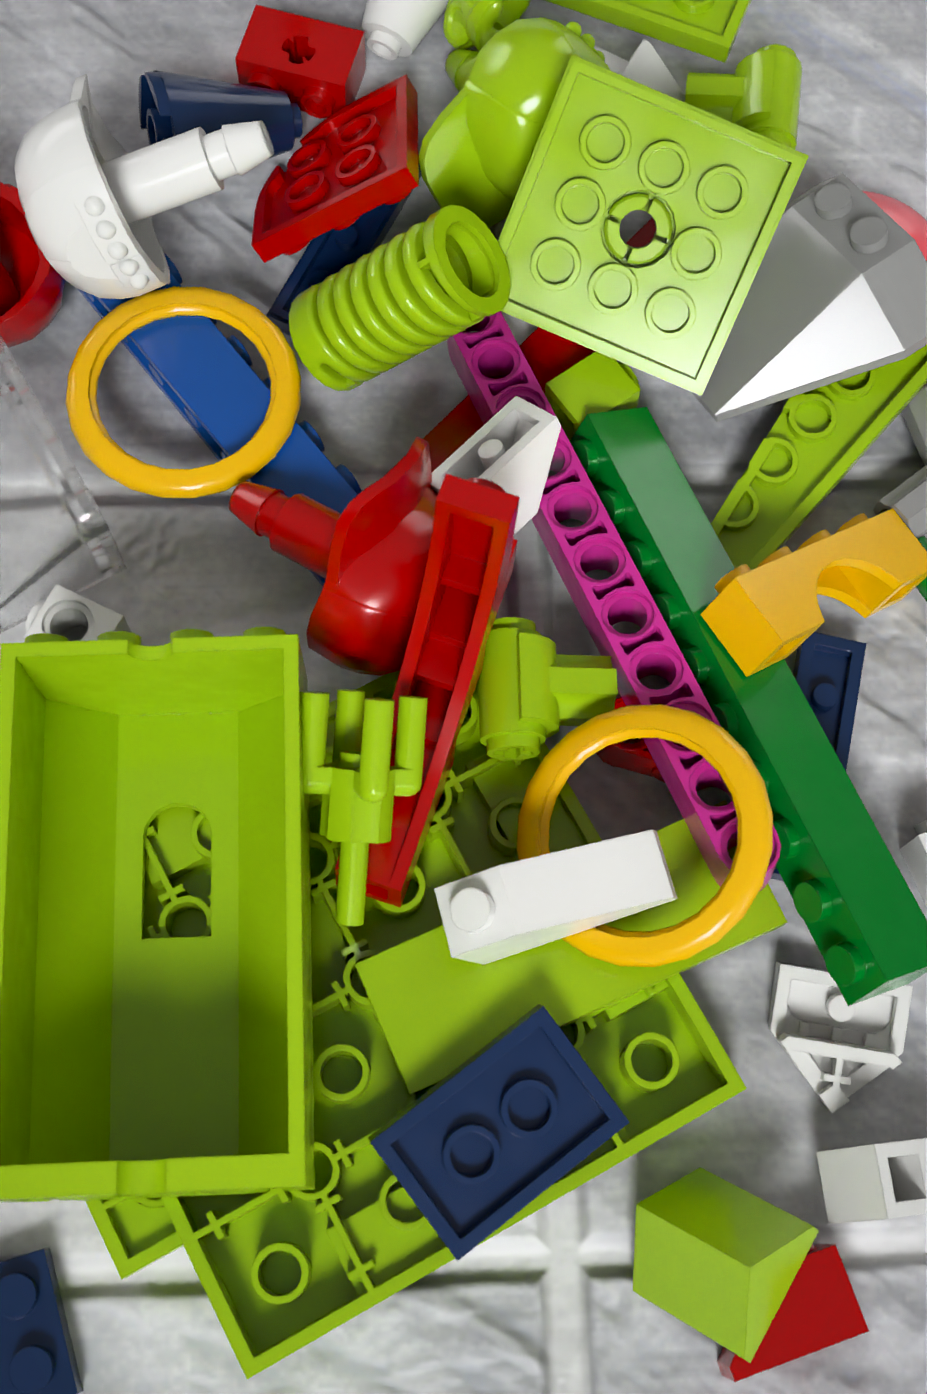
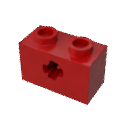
[235,4,366,119]

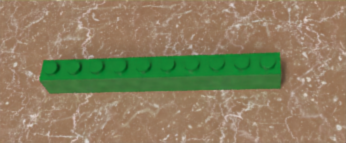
[570,407,927,1006]

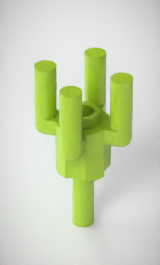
[300,689,428,926]

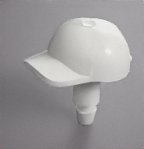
[14,74,274,299]

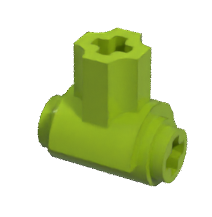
[685,44,802,149]
[478,617,618,760]

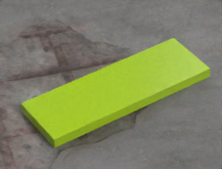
[355,800,787,1096]

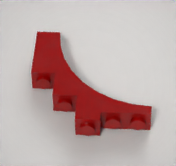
[335,473,520,908]

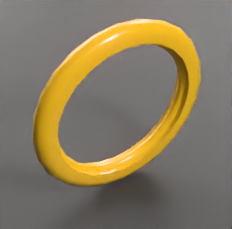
[65,287,301,498]
[517,704,773,967]

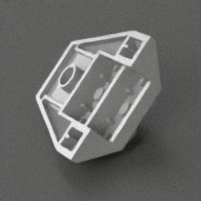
[690,173,927,422]

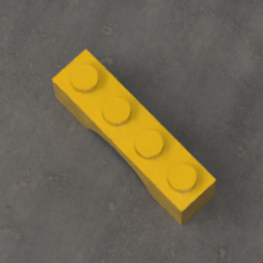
[700,508,927,677]

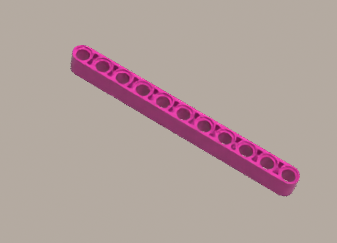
[447,311,781,891]

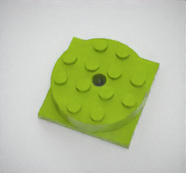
[498,55,809,396]

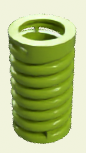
[289,204,511,391]

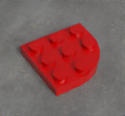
[251,74,419,263]

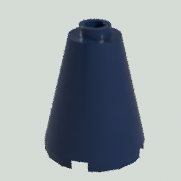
[138,70,303,159]

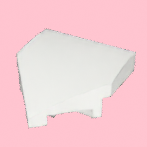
[767,962,913,1113]

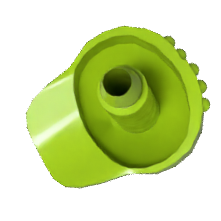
[418,17,611,228]

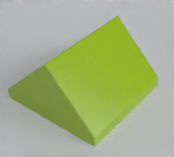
[633,1167,819,1363]

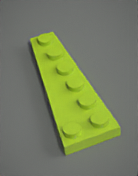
[711,345,927,570]

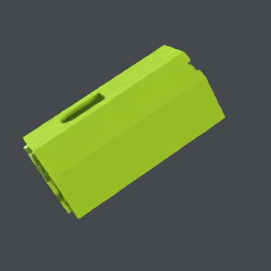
[0,626,315,1202]

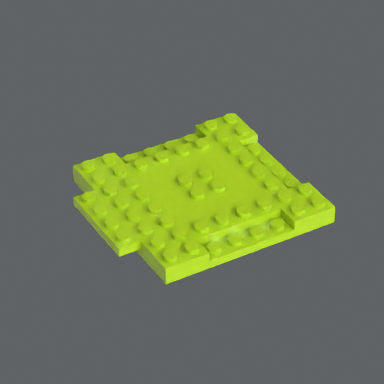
[85,671,747,1379]

